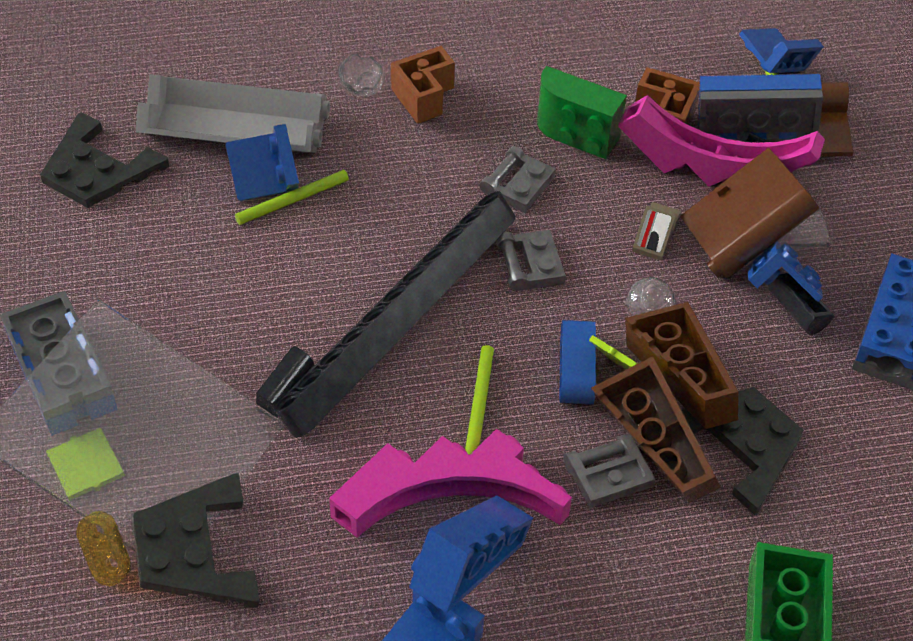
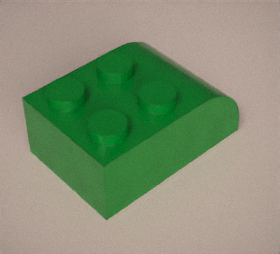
[537,66,627,159]
[745,542,833,641]

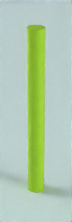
[235,170,349,225]
[465,345,494,455]

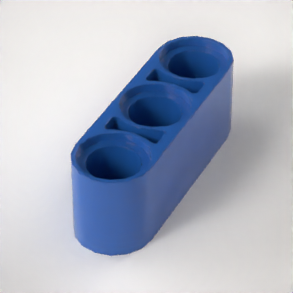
[559,320,596,405]

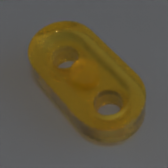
[76,511,131,586]

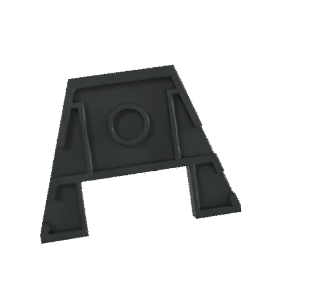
[40,112,170,208]
[681,387,804,515]
[132,473,260,608]

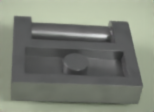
[479,146,556,213]
[496,229,566,291]
[564,433,655,508]

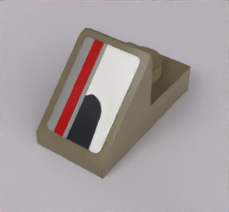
[632,202,681,261]

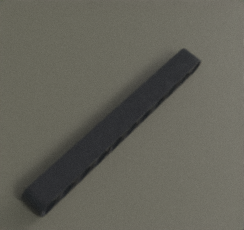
[274,191,516,438]

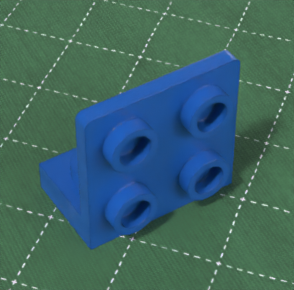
[739,28,824,74]
[226,124,299,202]
[748,241,823,302]
[382,590,485,641]

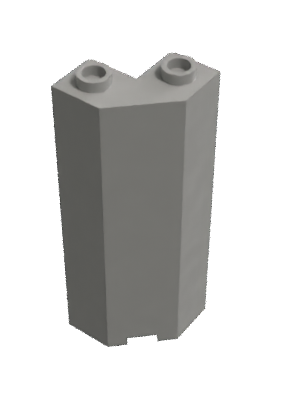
[135,74,330,153]

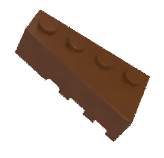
[625,302,739,429]
[591,356,721,503]

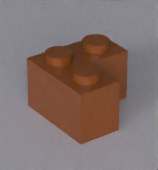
[391,46,455,124]
[635,67,700,125]

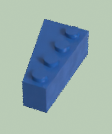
[409,495,533,613]

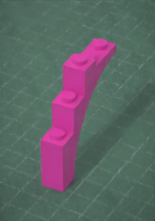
[618,95,825,187]
[329,428,572,537]

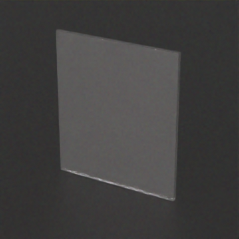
[0,299,284,552]

